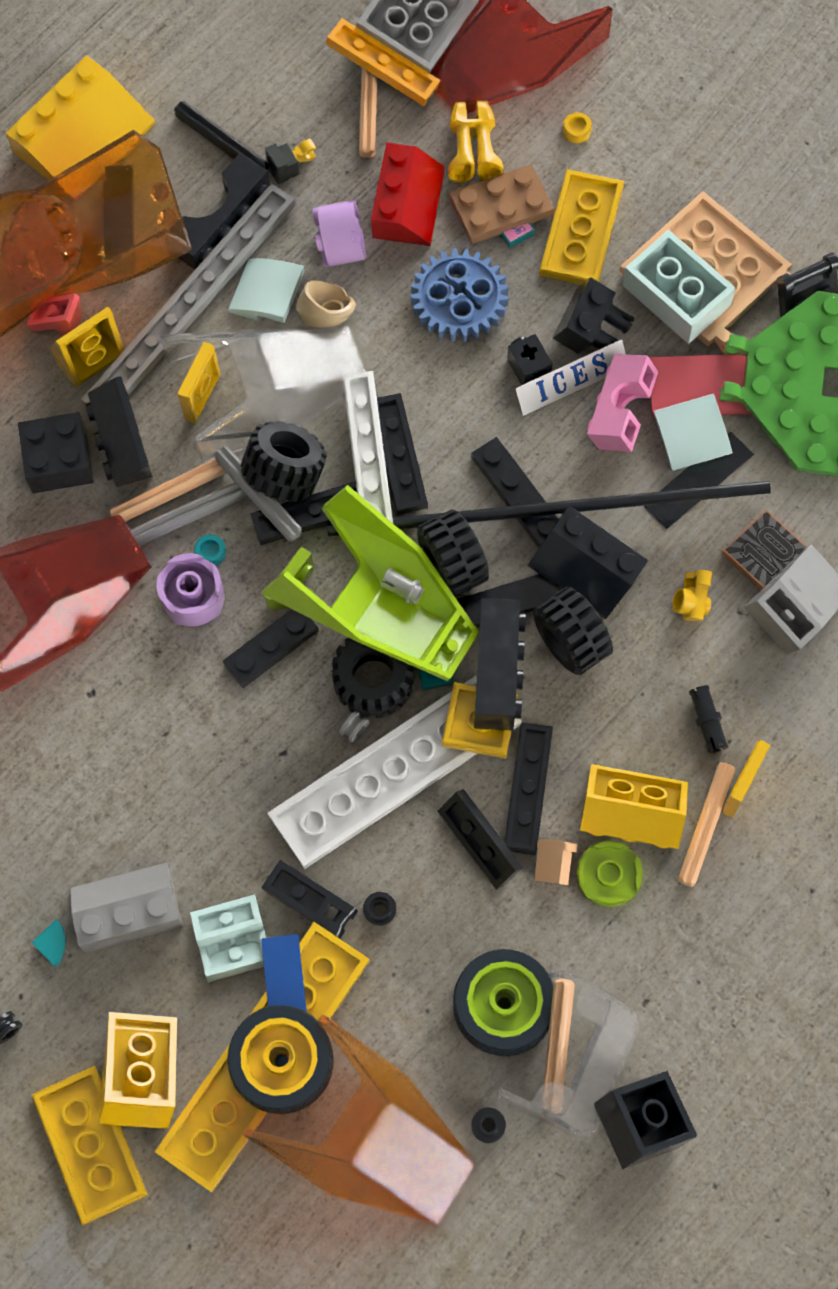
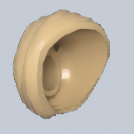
[296,280,356,327]

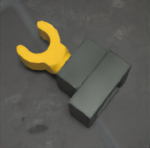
[265,139,316,185]

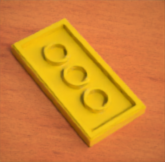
[539,169,624,285]
[31,1066,148,1225]

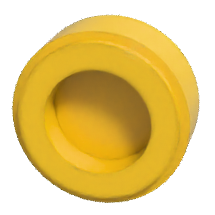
[562,112,592,143]

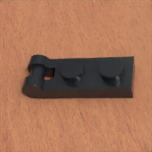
[261,860,358,939]

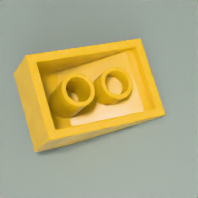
[50,307,125,388]
[99,1012,177,1129]

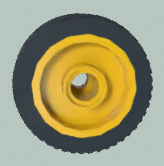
[227,1005,334,1114]

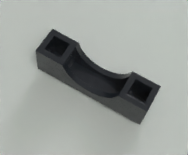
[165,153,270,270]

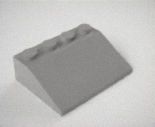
[356,0,480,73]

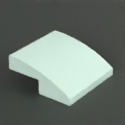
[228,258,304,323]
[653,393,733,471]
[190,894,267,983]

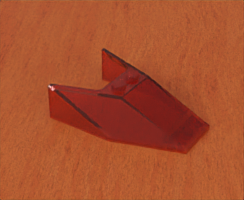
[430,0,613,113]
[0,514,152,692]

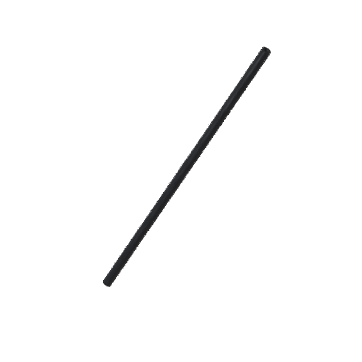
[327,481,771,537]

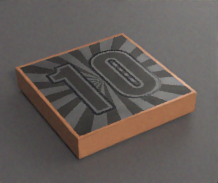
[722,509,807,590]

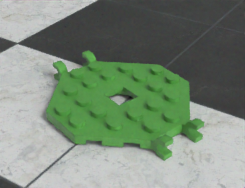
[719,291,838,477]

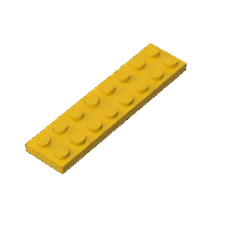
[155,922,370,1193]

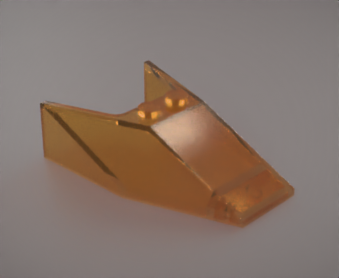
[243,1014,476,1224]

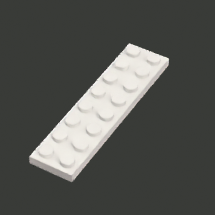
[268,675,522,869]

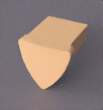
[534,839,577,885]

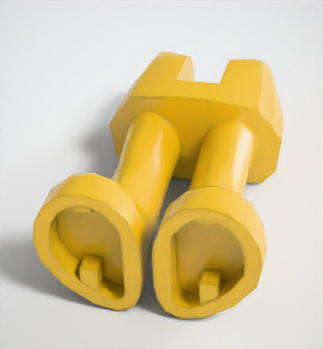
[448,101,504,183]

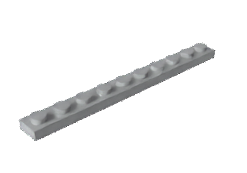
[81,183,296,406]

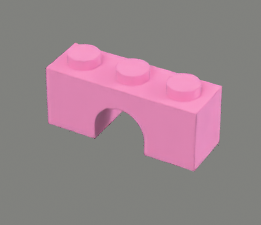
[587,354,658,452]

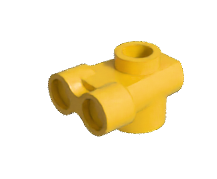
[672,570,713,622]

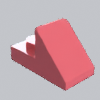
[27,293,82,335]

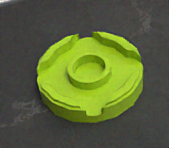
[576,840,643,908]

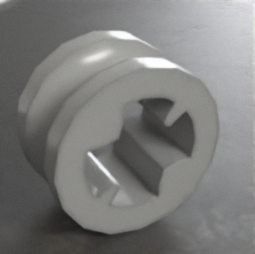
[339,711,369,744]

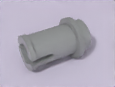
[380,568,424,604]

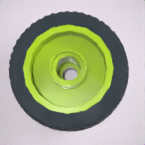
[453,949,554,1056]

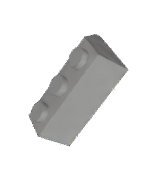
[71,862,183,953]

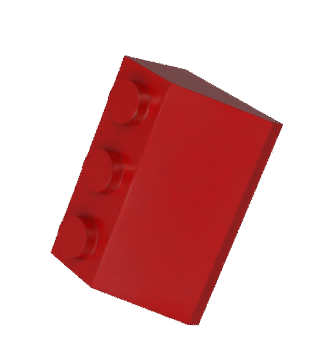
[371,142,445,246]

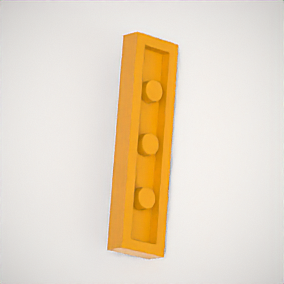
[325,18,440,107]

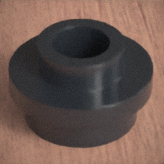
[363,892,397,926]
[471,1107,506,1143]

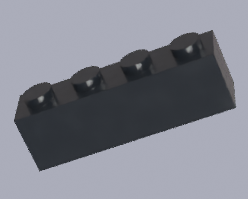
[474,598,526,731]

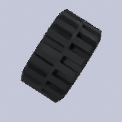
[241,421,327,502]
[417,509,489,597]
[533,587,613,676]
[331,637,414,718]

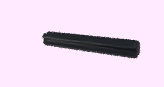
[174,101,268,170]

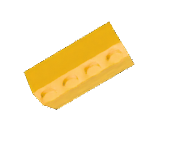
[5,55,156,201]

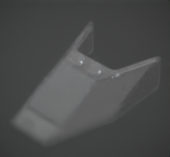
[160,326,365,463]

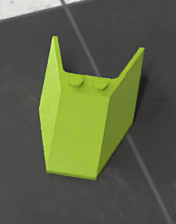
[261,485,479,681]

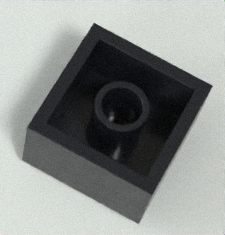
[18,412,94,494]
[593,1071,697,1170]

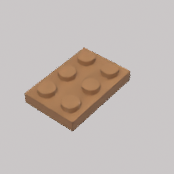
[449,164,554,245]

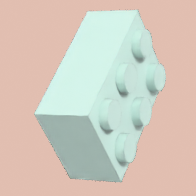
[623,229,735,344]

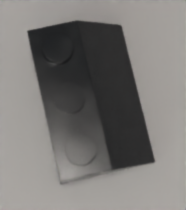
[85,376,153,487]
[527,506,648,620]

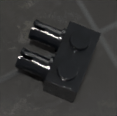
[553,277,635,354]

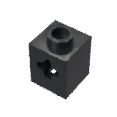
[507,334,553,385]

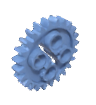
[411,248,509,342]

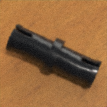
[689,685,729,754]

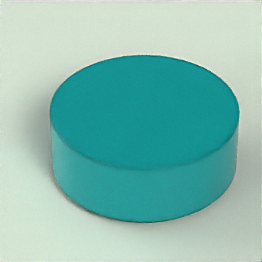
[194,534,227,566]

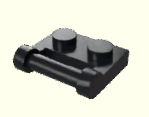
[777,252,838,317]

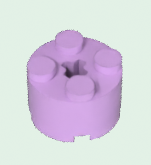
[312,200,366,267]
[156,553,225,627]

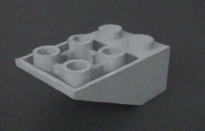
[744,544,838,654]

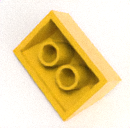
[580,764,688,849]

